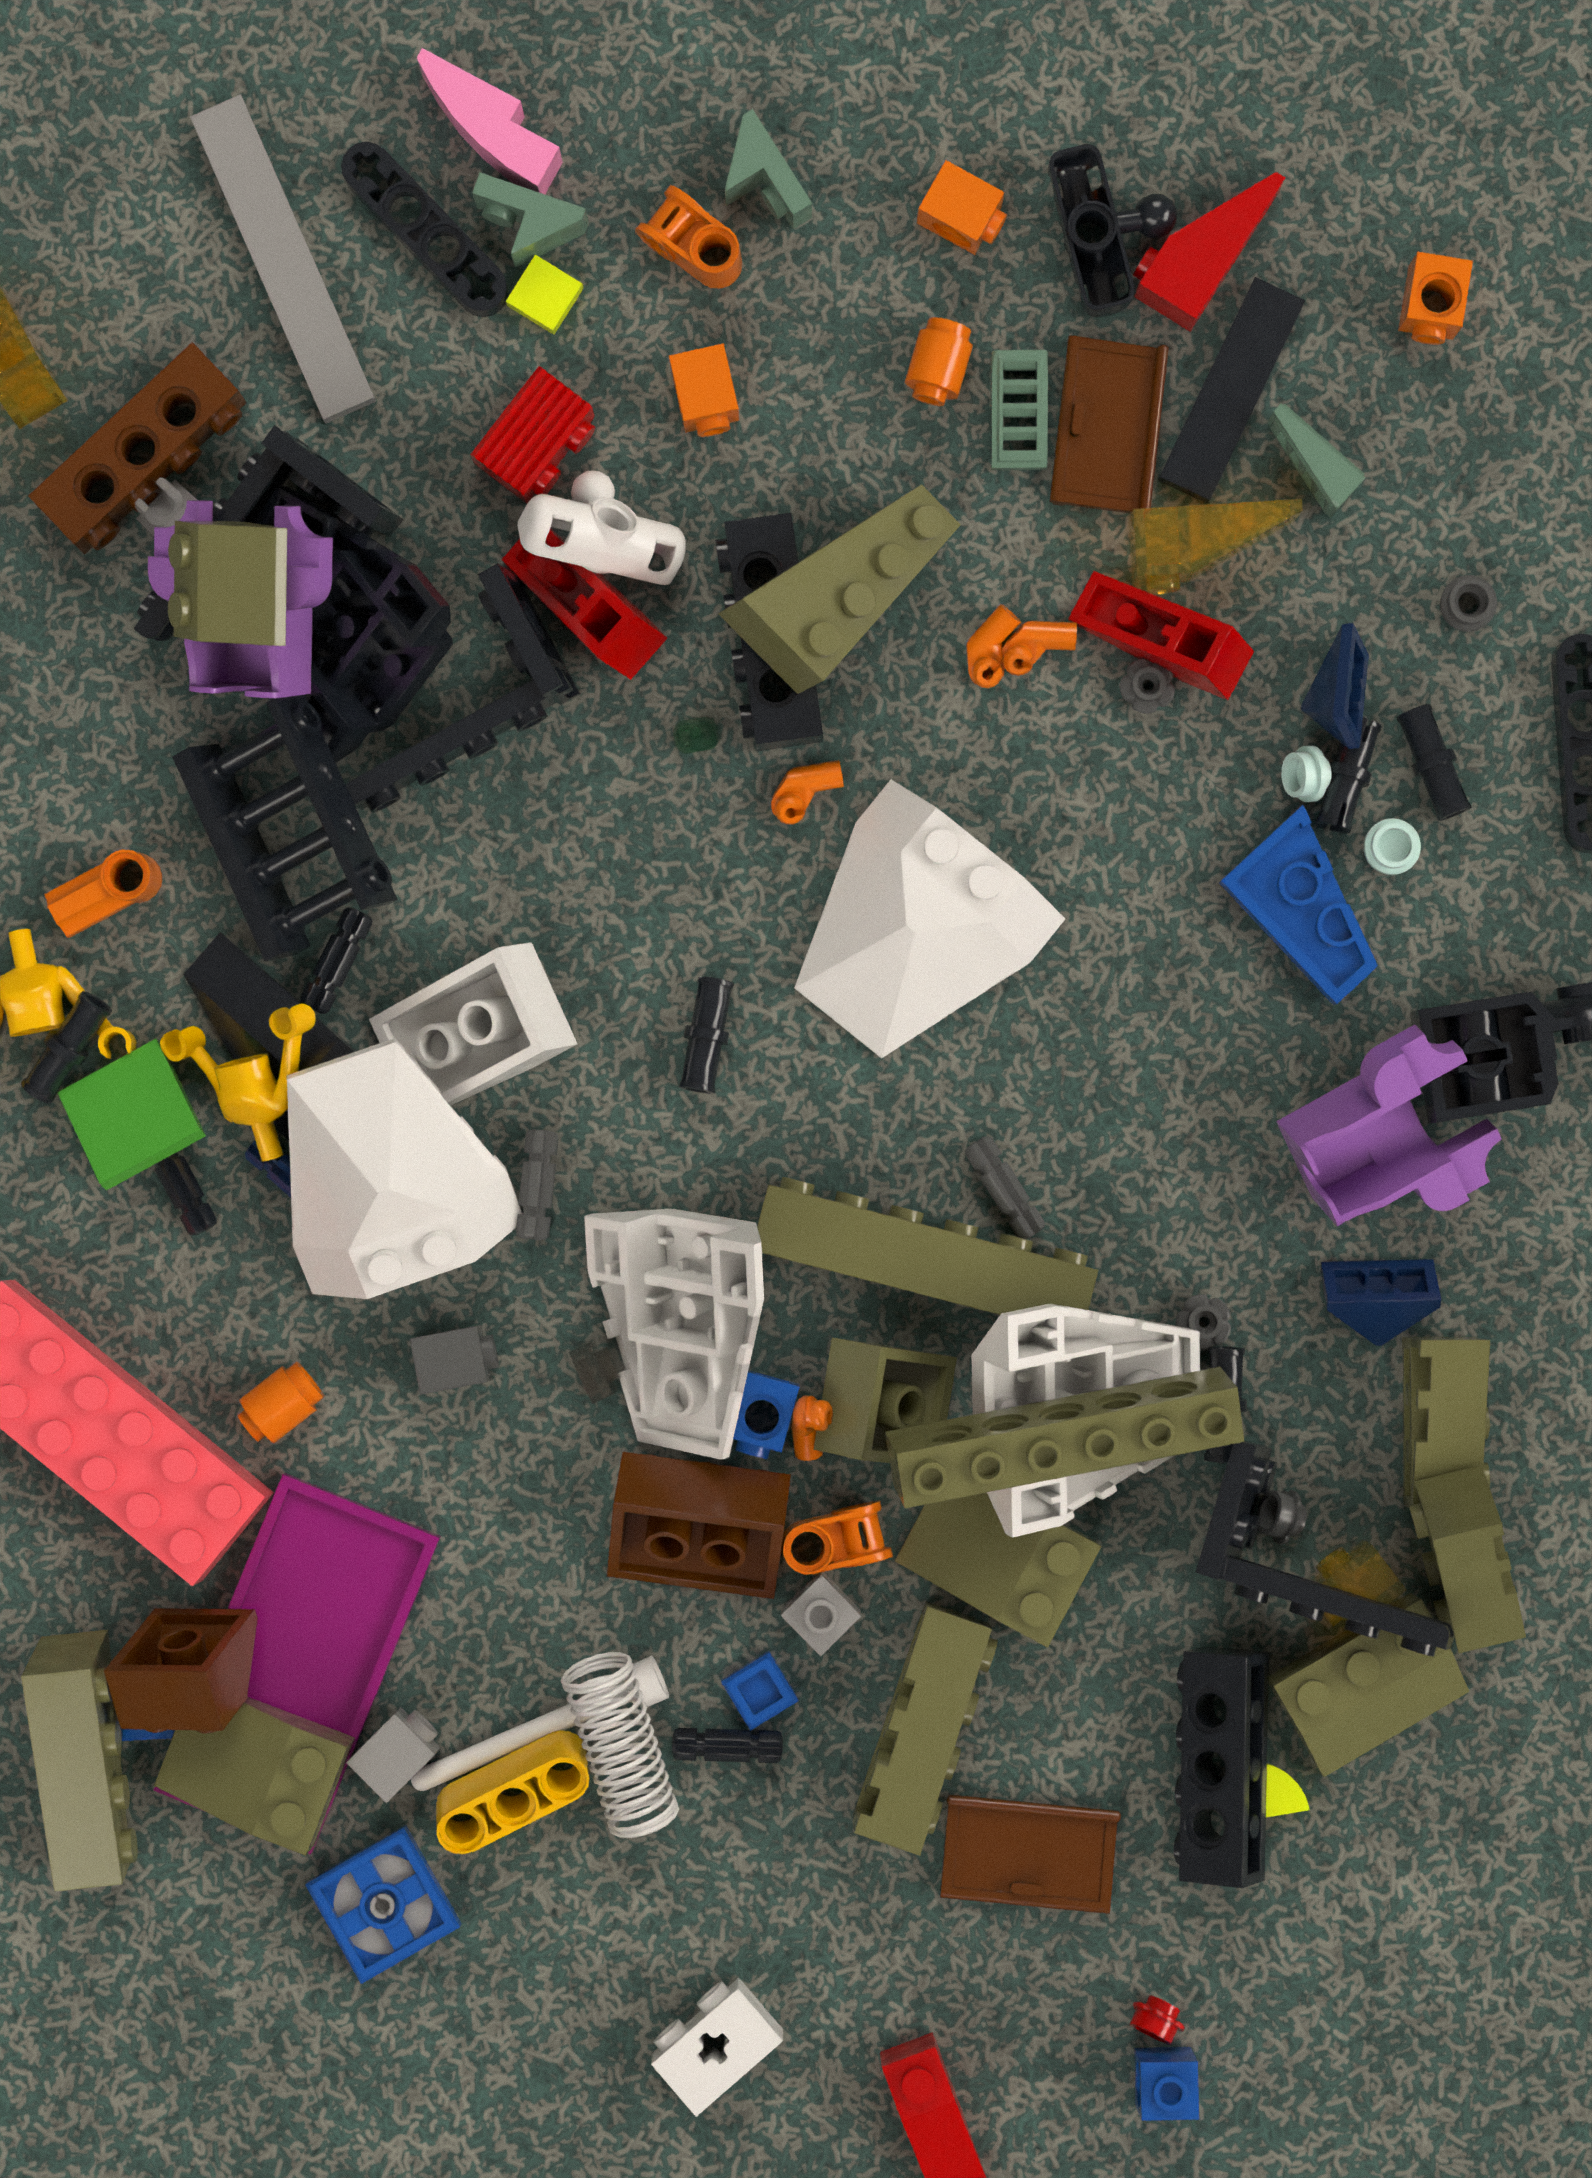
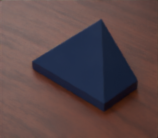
[1300,623,1369,749]
[1320,1259,1441,1346]

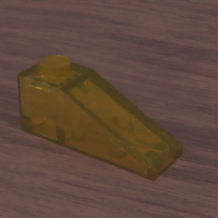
[0,284,68,429]
[1128,499,1303,594]

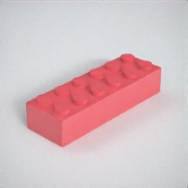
[0,1280,274,1586]

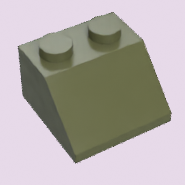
[168,521,287,646]
[813,1337,957,1463]

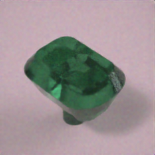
[673,717,719,754]

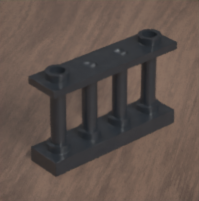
[172,695,398,962]

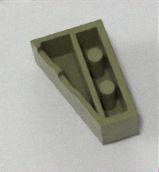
[1409,1465,1526,1653]

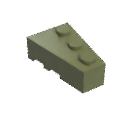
[1402,1337,1490,1508]

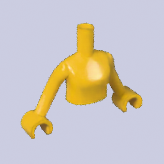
[0,929,137,1059]
[160,1004,316,1161]

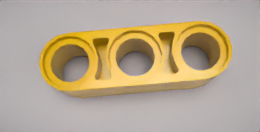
[436,1730,589,1854]

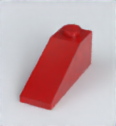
[1133,172,1286,332]
[501,528,667,680]
[1068,571,1254,700]
[880,2032,987,2178]

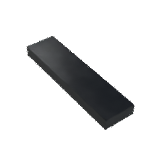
[1158,277,1306,504]

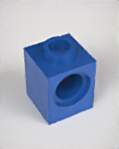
[733,1370,800,1459]
[1134,2047,1199,2121]

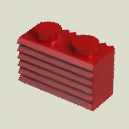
[470,366,596,504]

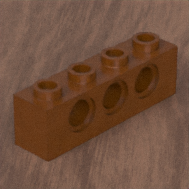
[28,342,247,555]

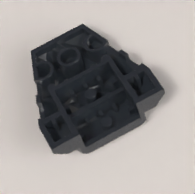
[252,486,453,763]

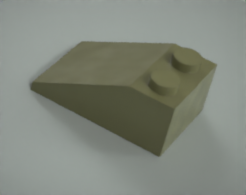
[894,1492,1102,1648]
[154,1697,355,1856]

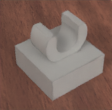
[135,477,197,536]

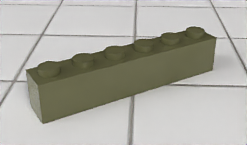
[757,1177,1099,1315]

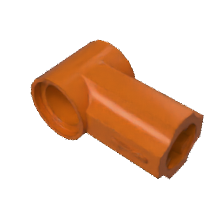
[44,849,162,938]

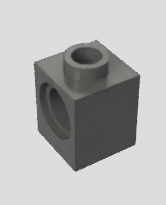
[410,1325,499,1395]

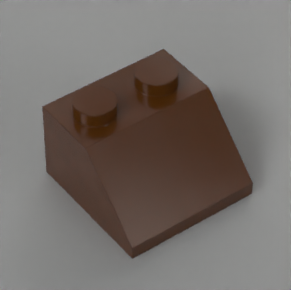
[104,1608,258,1734]

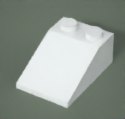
[369,942,577,1105]

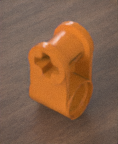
[635,185,742,289]
[781,1500,893,1575]

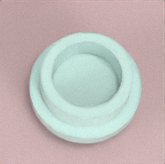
[1281,746,1332,802]
[1364,818,1421,875]

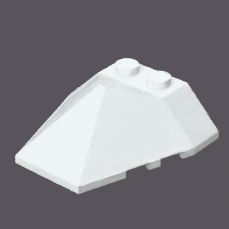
[794,779,1065,1059]
[287,1038,523,1299]
[584,1209,764,1460]
[971,1304,1200,1538]

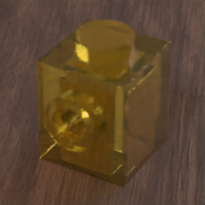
[1312,1540,1407,1626]

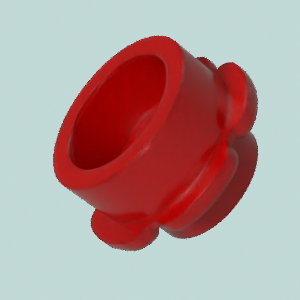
[1130,1995,1185,2045]

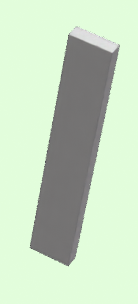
[190,94,376,424]

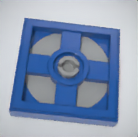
[305,1825,462,1984]

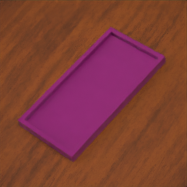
[153,1473,441,1855]

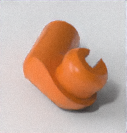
[967,604,1021,688]
[1001,621,1077,676]
[771,760,844,825]
[791,1396,833,1461]

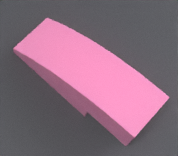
[417,48,563,194]

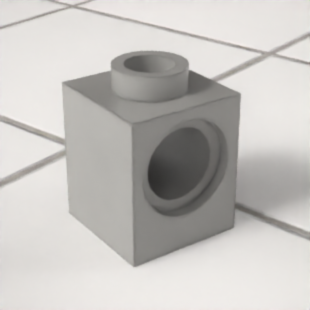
[781,1572,861,1656]
[346,1707,440,1803]

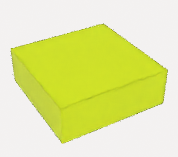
[506,254,584,335]

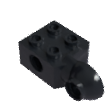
[1410,982,1592,1124]

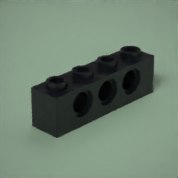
[715,513,823,751]
[1174,1647,1269,1888]

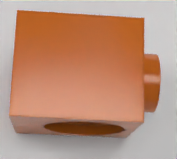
[917,160,1007,255]
[1398,251,1473,345]
[669,343,739,437]

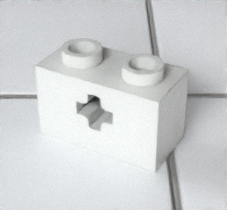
[651,1978,783,2117]

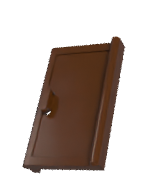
[1050,336,1169,516]
[940,1794,1121,1914]

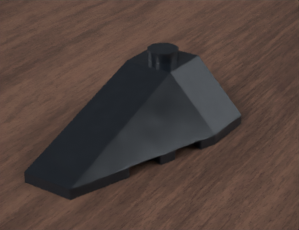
[183,932,357,1140]

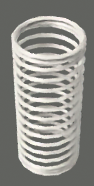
[561,1652,679,1838]

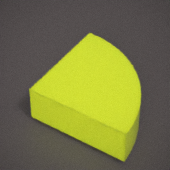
[1266,1763,1310,1818]

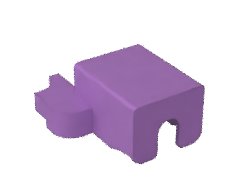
[148,500,333,698]
[1276,1024,1502,1226]

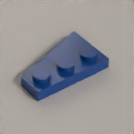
[1219,805,1378,1006]

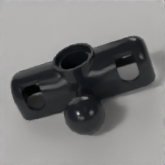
[1048,144,1177,317]

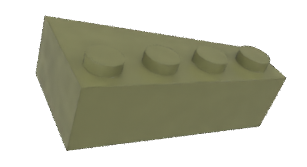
[718,484,961,694]
[852,1601,998,1856]
[21,1630,138,1892]

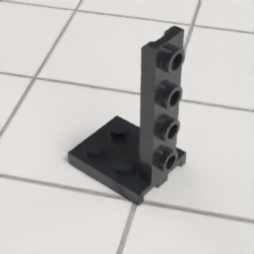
[133,425,404,641]
[346,563,581,813]
[1195,1441,1455,1657]

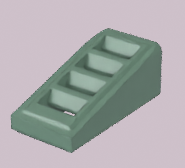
[990,350,1048,470]
[1267,403,1366,518]

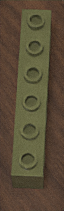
[885,1367,1245,1508]

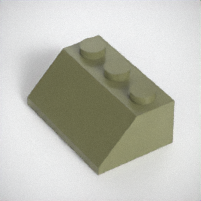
[1268,1593,1469,1777]

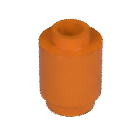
[905,317,973,406]
[237,1362,325,1443]

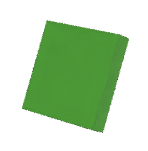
[57,1039,206,1190]

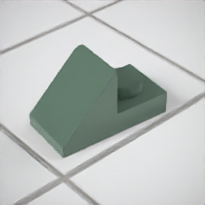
[725,109,812,229]
[472,172,589,267]

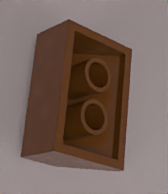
[607,1452,791,1599]

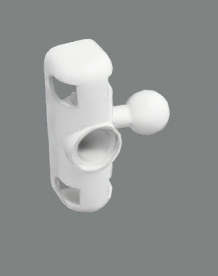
[517,471,686,585]

